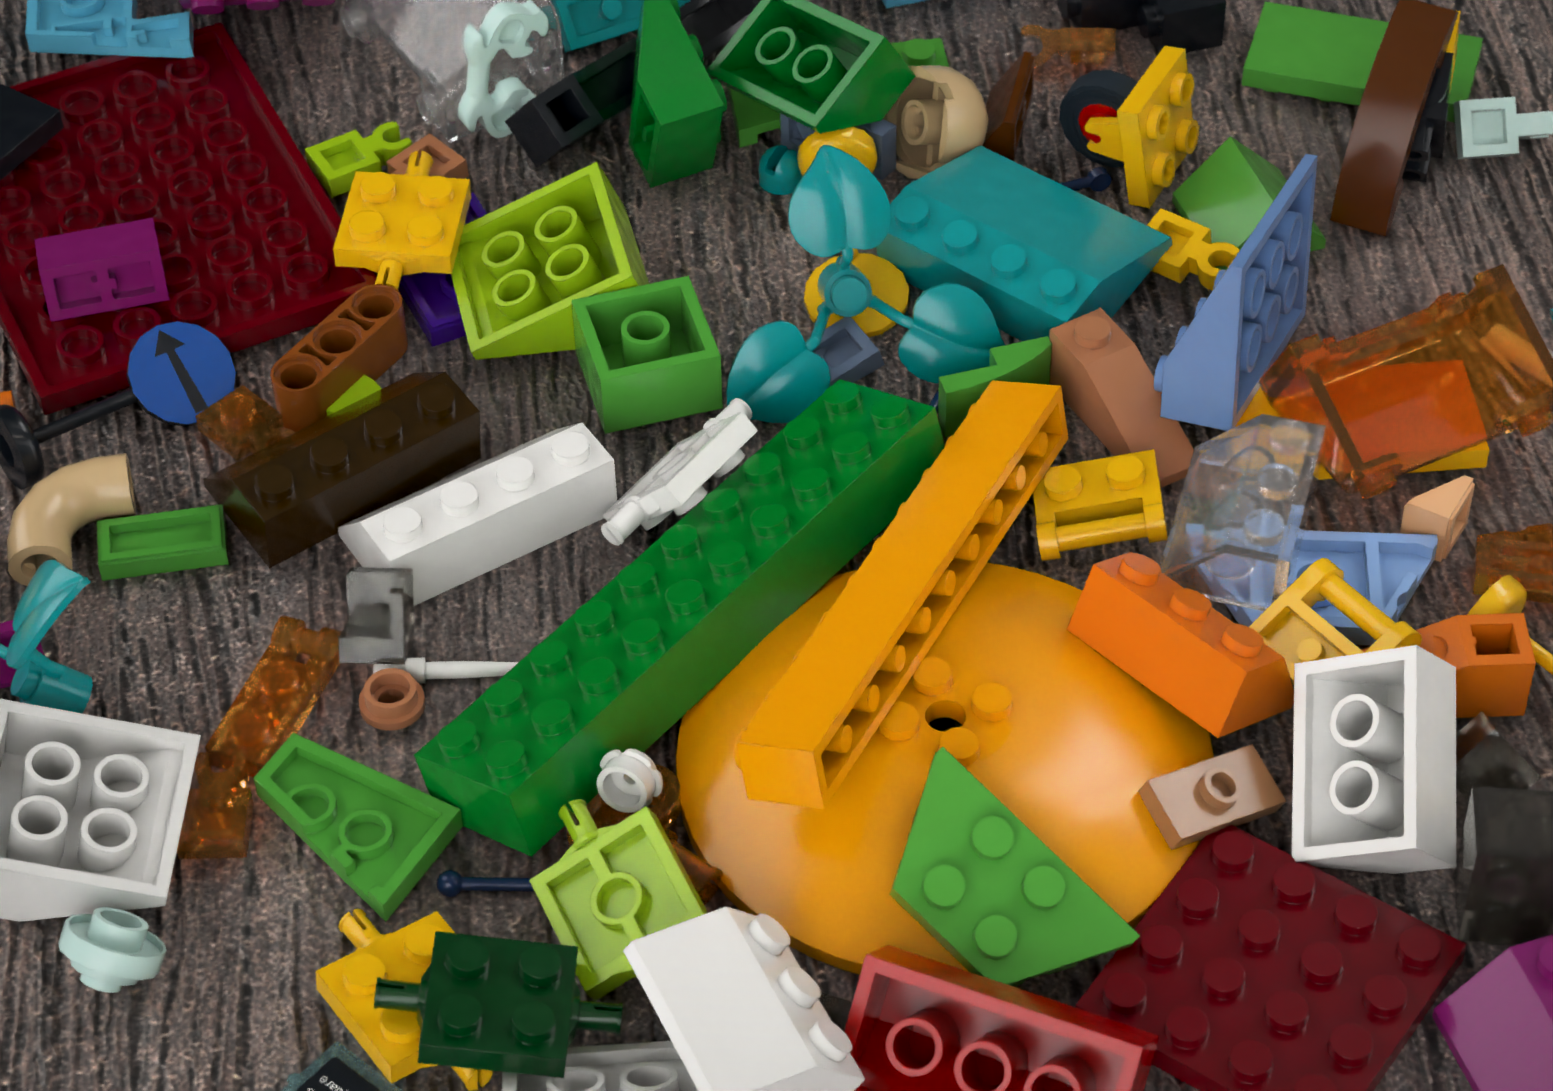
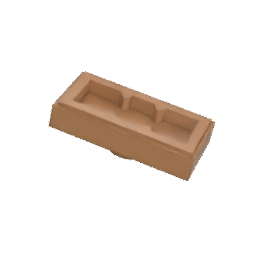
[1138,744,1286,850]

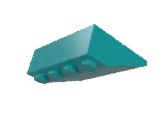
[876,145,1172,341]

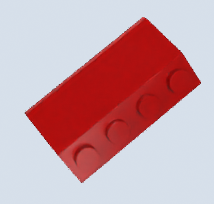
[844,945,1159,1091]

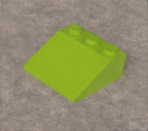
[451,162,649,360]

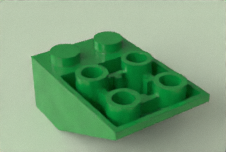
[628,0,727,188]

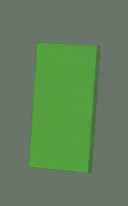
[1242,2,1483,122]

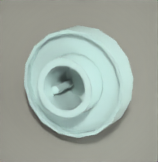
[58,907,167,993]

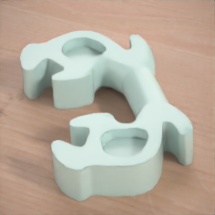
[458,0,548,138]

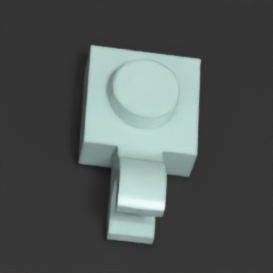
[1453,97,1553,160]

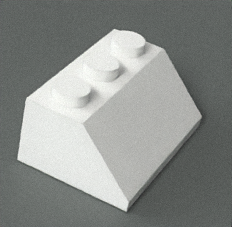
[1292,645,1456,874]
[623,906,865,1091]

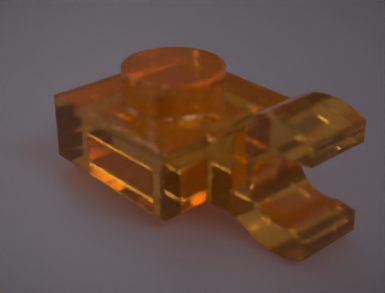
[1021,25,1116,68]

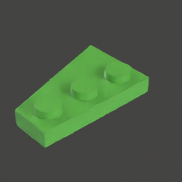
[254,733,463,922]

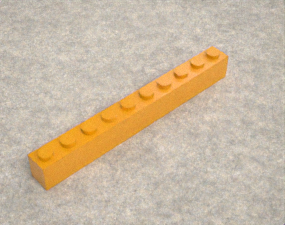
[734,380,1069,809]

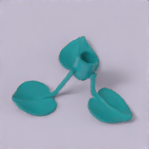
[726,145,1005,423]
[0,559,93,713]

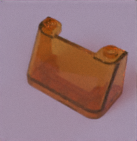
[1258,264,1553,499]

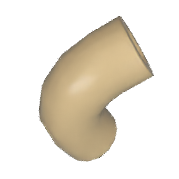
[7,453,136,586]

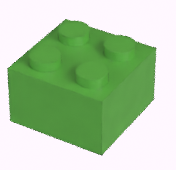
[571,276,723,434]

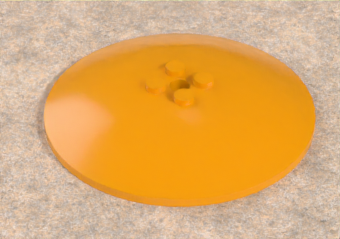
[676,563,1214,975]

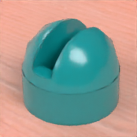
[758,144,802,195]

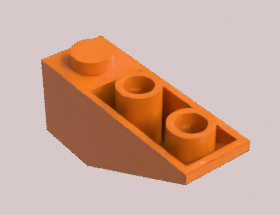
[1361,613,1536,718]

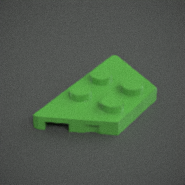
[890,746,1140,987]

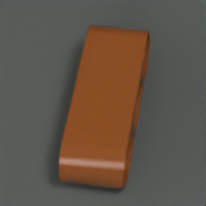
[270,284,408,433]

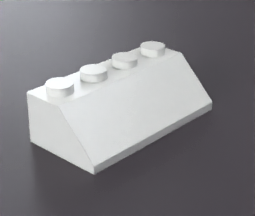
[337,422,617,614]

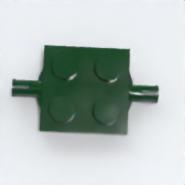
[374,931,623,1078]

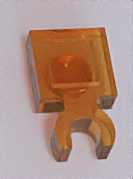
[195,385,295,461]
[177,751,254,859]

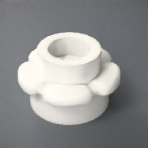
[596,748,663,813]

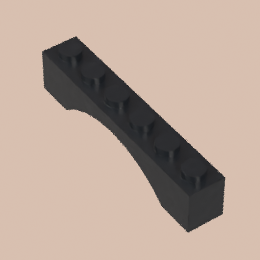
[505,0,761,168]

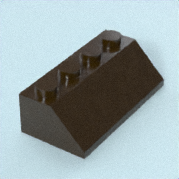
[203,372,481,568]

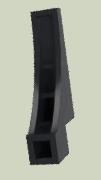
[1057,0,1226,54]

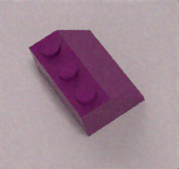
[1432,935,1553,1091]

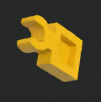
[1147,208,1240,290]

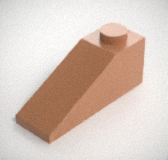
[1049,308,1201,488]

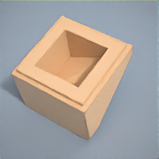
[1400,475,1475,562]

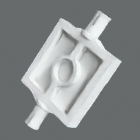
[601,398,758,546]

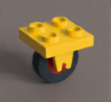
[1059,46,1199,208]

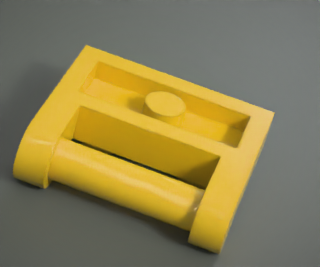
[1033,449,1168,562]
[1249,558,1422,685]

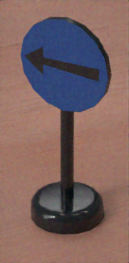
[0,321,236,490]

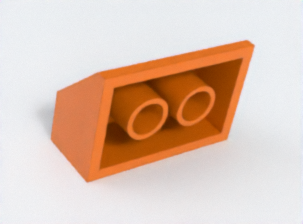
[1067,552,1294,738]

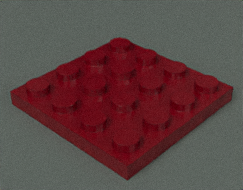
[1075,825,1467,1091]

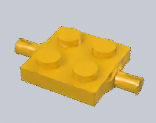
[333,151,472,291]
[316,909,493,1091]

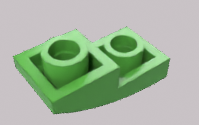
[938,336,1052,437]

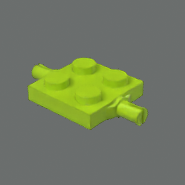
[529,799,708,1001]

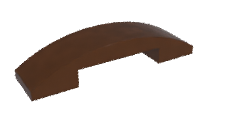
[1330,0,1459,237]

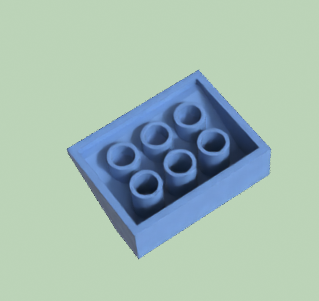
[1154,154,1317,432]

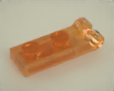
[205,615,347,778]

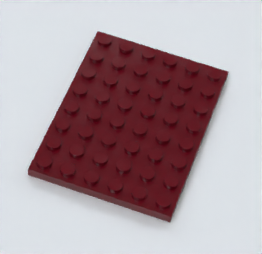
[0,22,377,416]

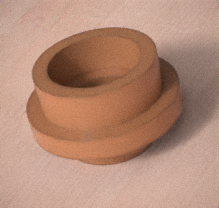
[359,668,425,731]

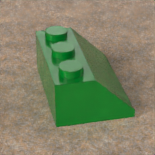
[706,0,915,134]

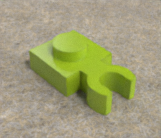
[305,122,412,198]

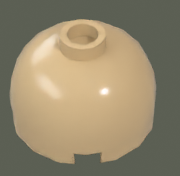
[883,65,988,179]

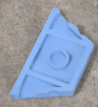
[1188,527,1438,645]

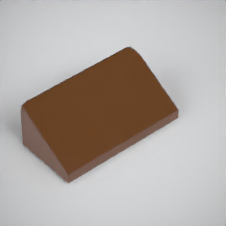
[983,51,1035,161]

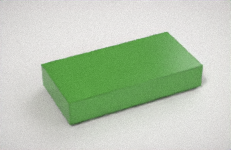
[97,504,229,581]

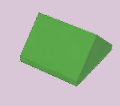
[1172,136,1326,270]

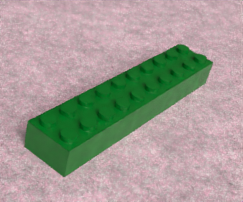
[414,379,945,857]

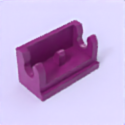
[34,218,169,322]

